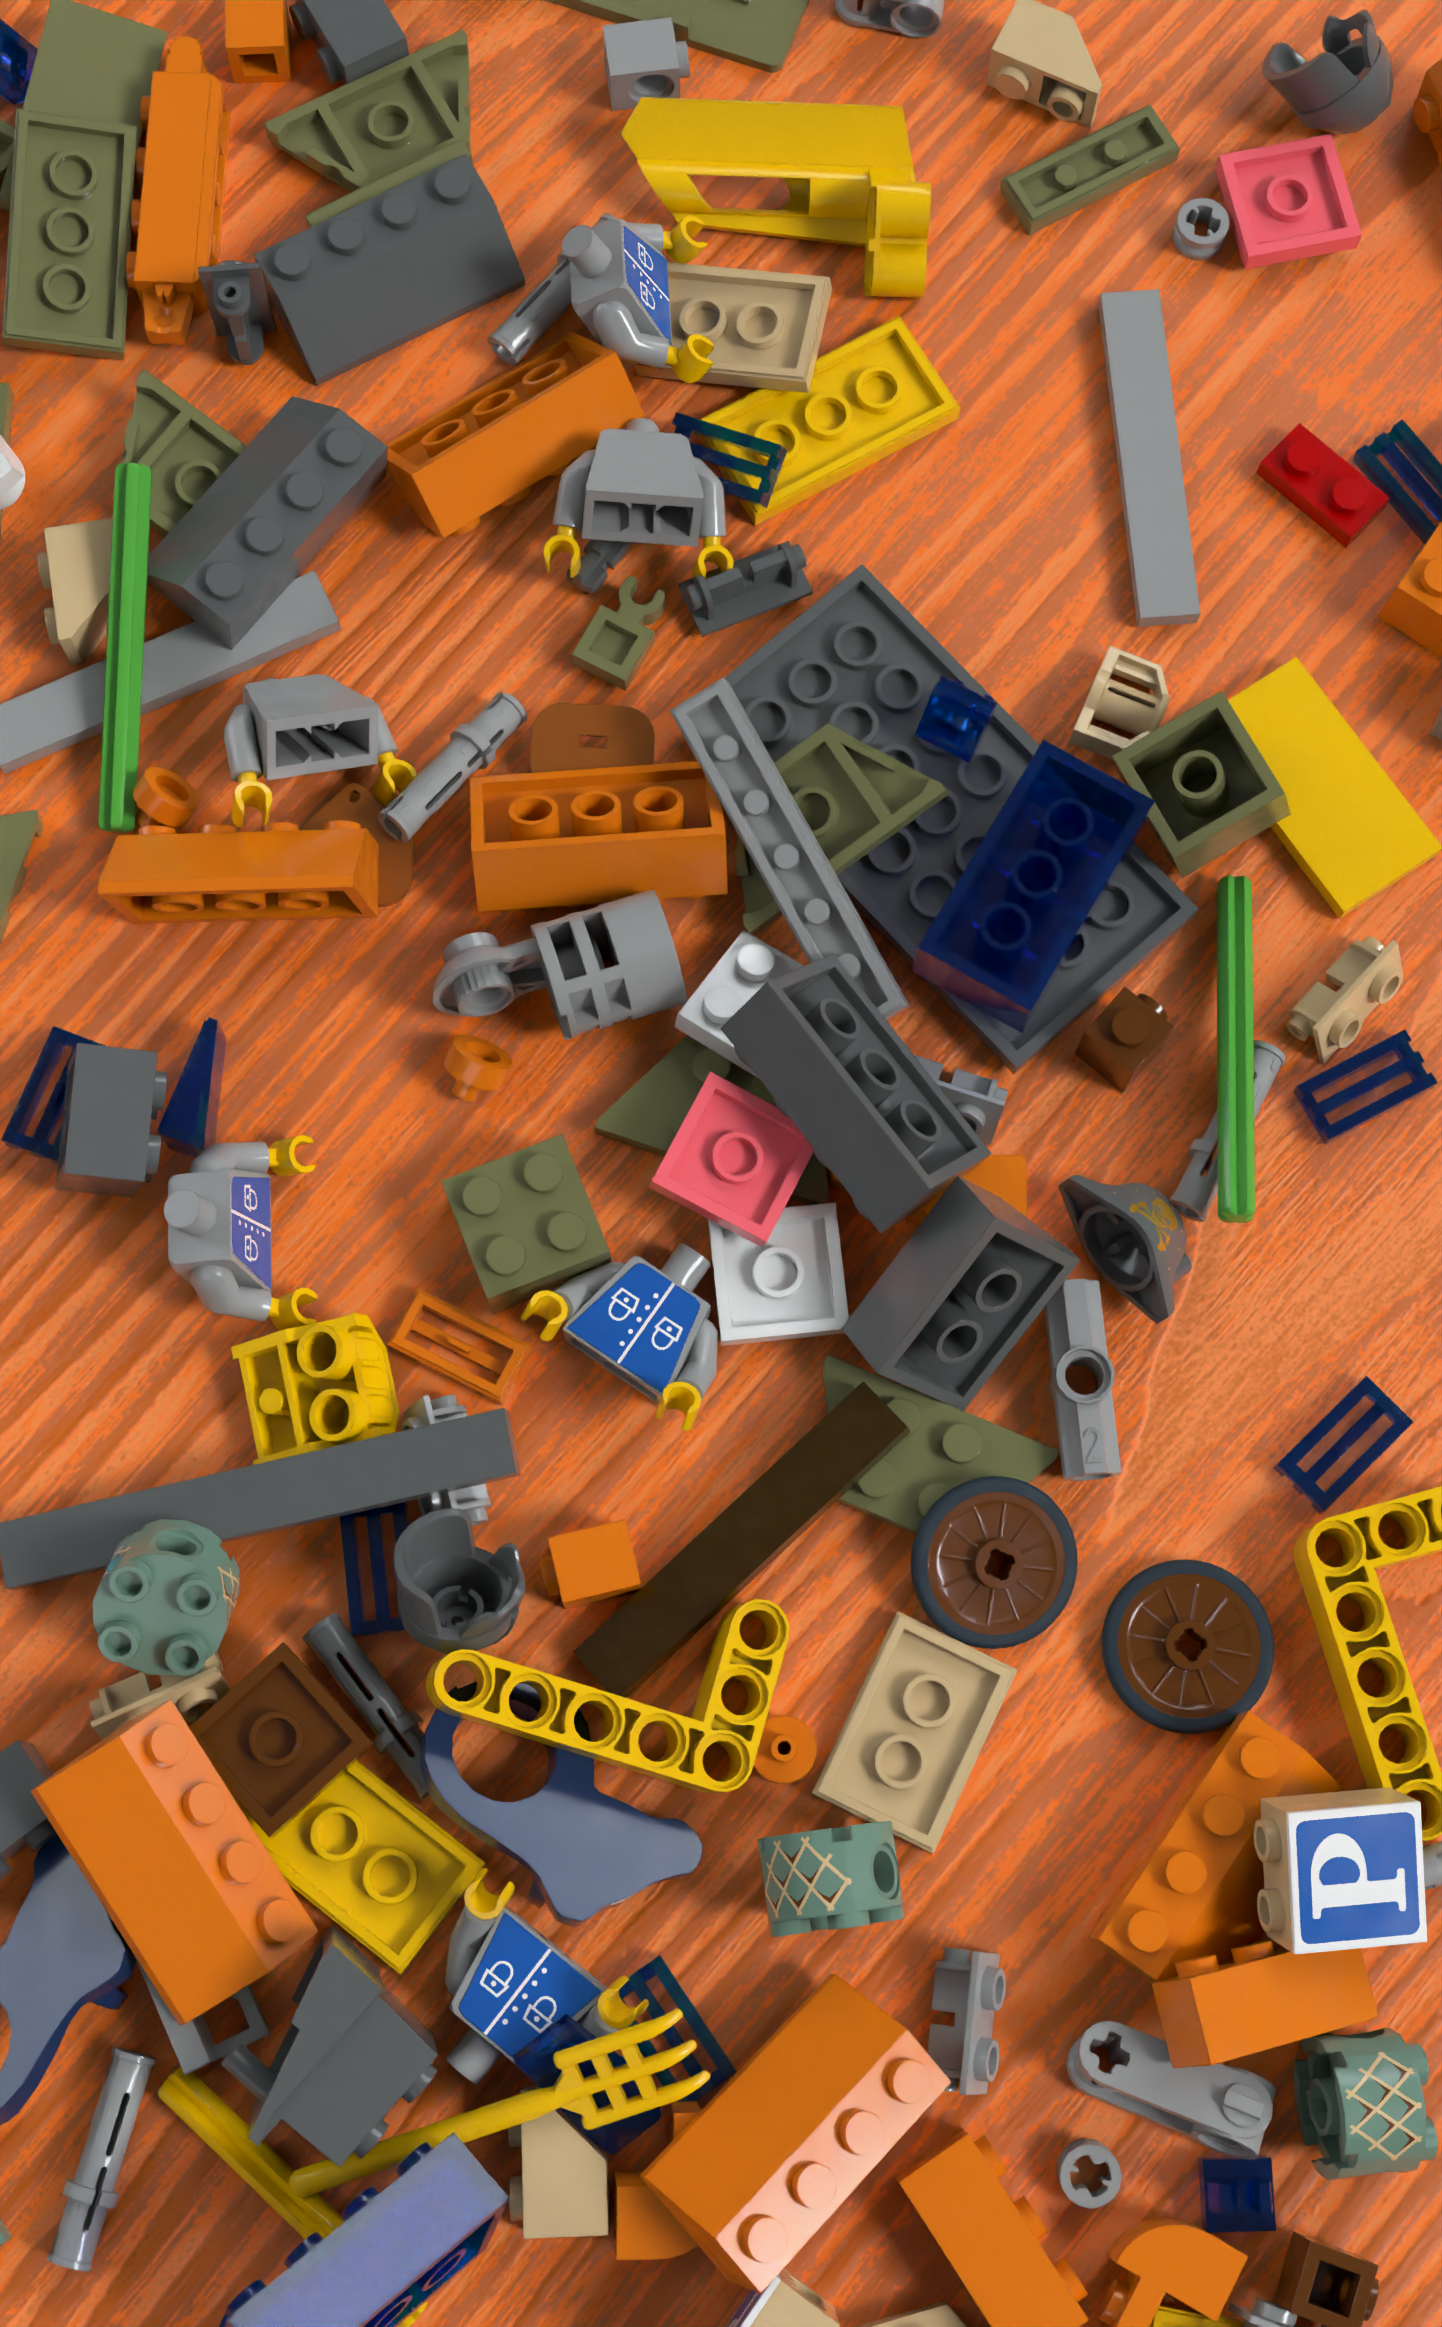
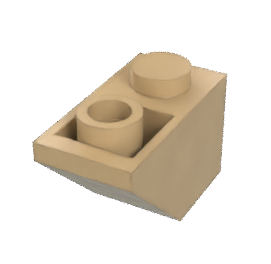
[986,0,1102,128]
[37,518,112,665]
[508,2086,610,2239]

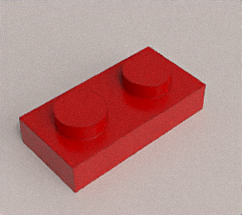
[1256,423,1390,548]

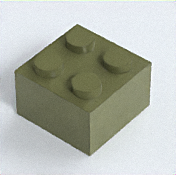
[1112,691,1291,878]
[441,1134,611,1314]

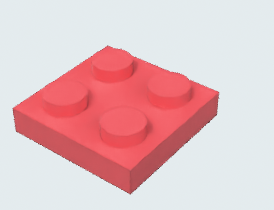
[1215,134,1362,270]
[649,1072,814,1248]

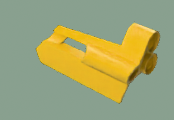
[621,97,931,298]

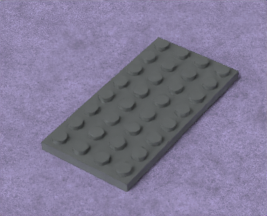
[724,564,1199,1074]

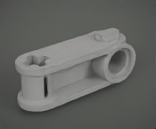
[1066,2021,1276,2160]

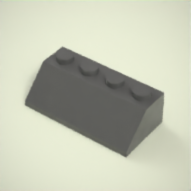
[254,154,525,386]
[147,396,388,650]
[720,954,992,1233]

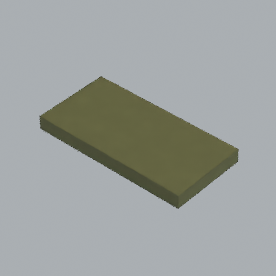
[0,0,167,211]
[2,108,137,360]

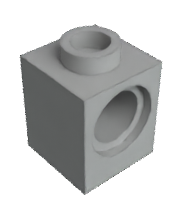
[603,17,690,111]

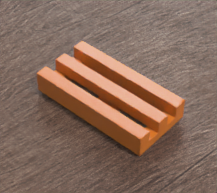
[387,1288,533,1406]

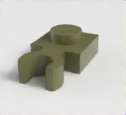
[572,575,665,691]

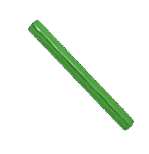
[98,463,152,833]
[1217,875,1255,1223]

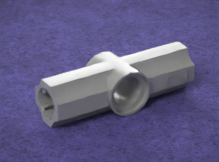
[1044,1278,1121,1482]

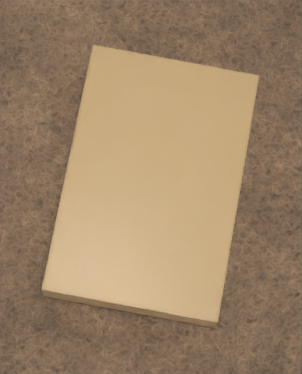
[634,262,832,393]
[811,1611,1017,1854]

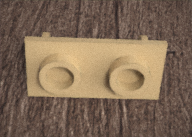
[1286,936,1404,1063]
[89,1651,232,1740]

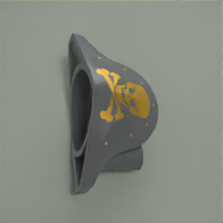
[1058,1175,1192,1324]

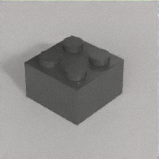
[55,1043,167,1198]

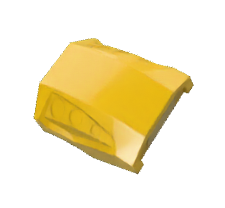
[231,1313,400,1465]

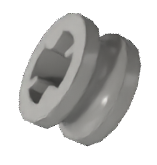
[1173,198,1229,260]
[1056,2138,1122,2209]

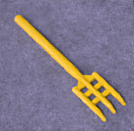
[289,2008,710,2197]

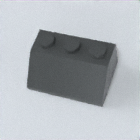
[841,1175,1080,1411]

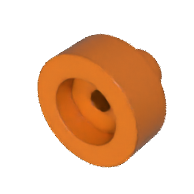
[132,767,200,828]
[443,1035,512,1101]
[754,1715,817,1784]

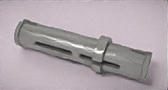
[487,213,616,366]
[377,691,527,843]
[1169,1040,1286,1222]
[47,2047,156,2272]

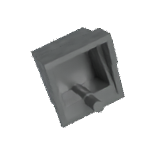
[221,1925,438,2167]

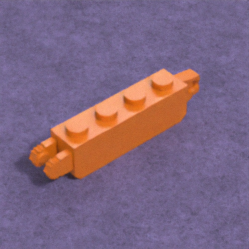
[126,34,231,345]

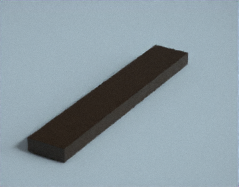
[573,1381,910,1698]

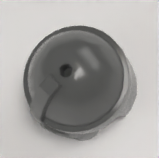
[1262,10,1393,135]
[394,1508,525,1654]

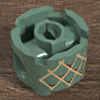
[92,1519,240,1676]
[758,1821,904,1937]
[1294,2028,1438,2180]

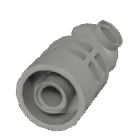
[432,889,687,1040]

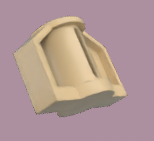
[1069,646,1170,760]

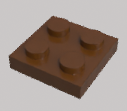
[189,1642,375,1838]

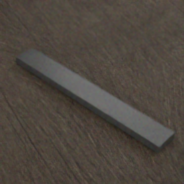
[0,1408,521,1590]

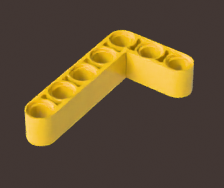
[1293,1486,1442,1841]
[426,1599,790,1793]

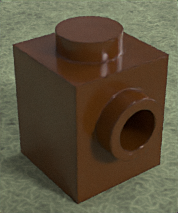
[1074,987,1174,1093]
[1273,2231,1379,2327]

